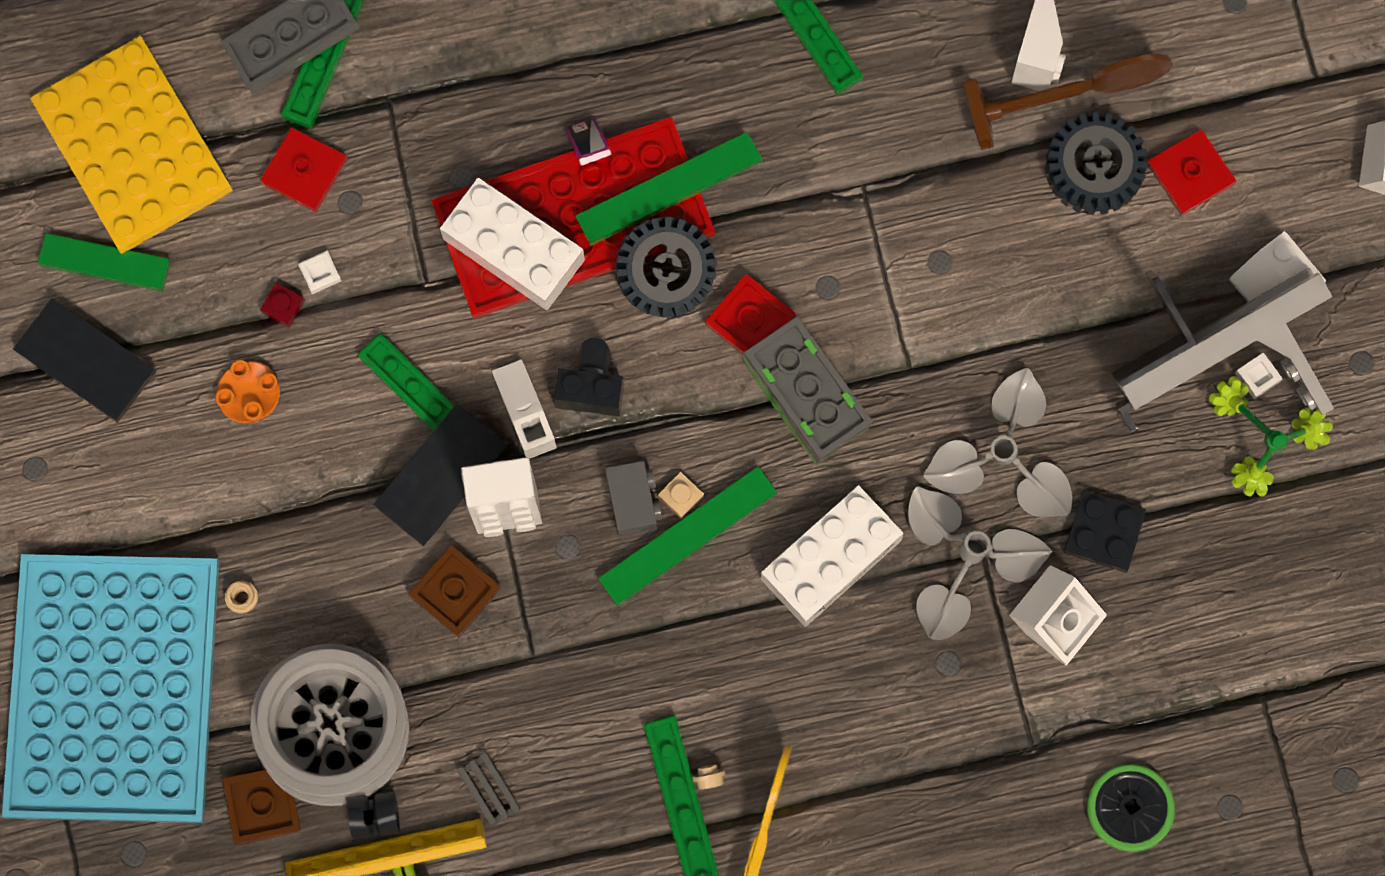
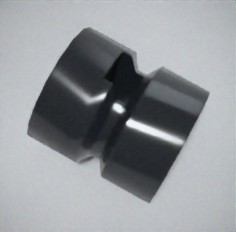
[347,791,400,841]

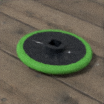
[1087,764,1175,852]

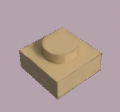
[658,472,704,520]

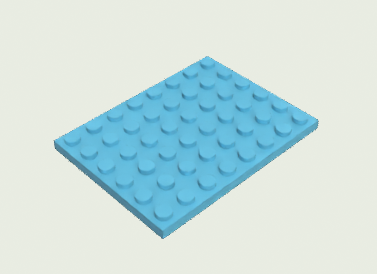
[2,554,219,823]

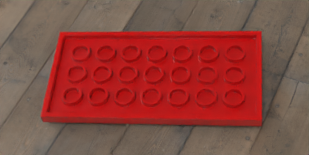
[431,117,715,319]

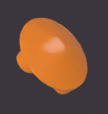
[215,360,280,424]

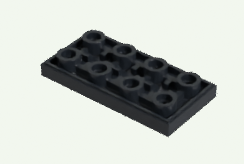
[13,298,157,423]
[373,404,507,546]

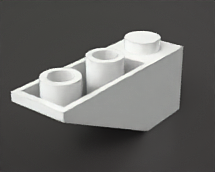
[492,359,557,459]

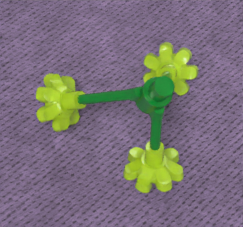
[1209,376,1333,497]

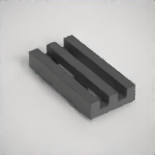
[457,752,520,827]

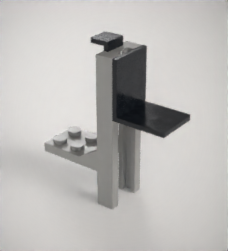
[1112,267,1334,433]

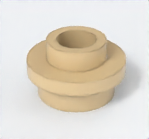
[225,581,258,614]
[692,764,726,789]

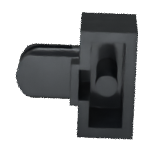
[554,338,624,417]

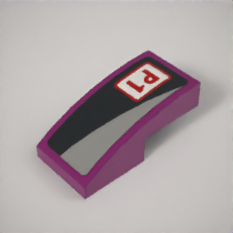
[564,117,611,166]

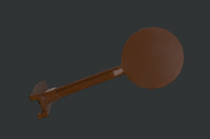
[964,54,1173,151]

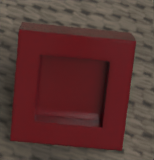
[260,283,305,328]

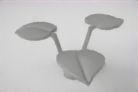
[924,368,1072,518]
[908,486,1052,640]

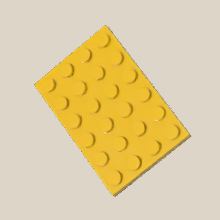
[30,36,233,254]

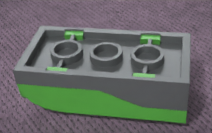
[743,316,873,465]

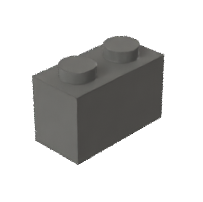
[605,461,662,538]

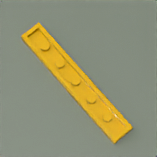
[285,819,486,876]

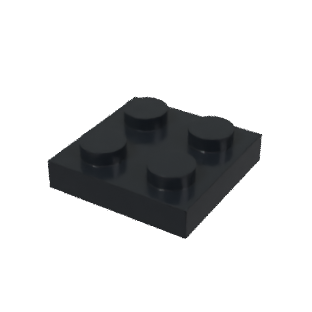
[1064,490,1147,573]

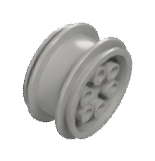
[250,644,409,806]

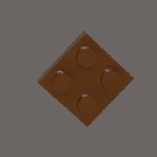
[408,545,502,638]
[222,770,301,846]

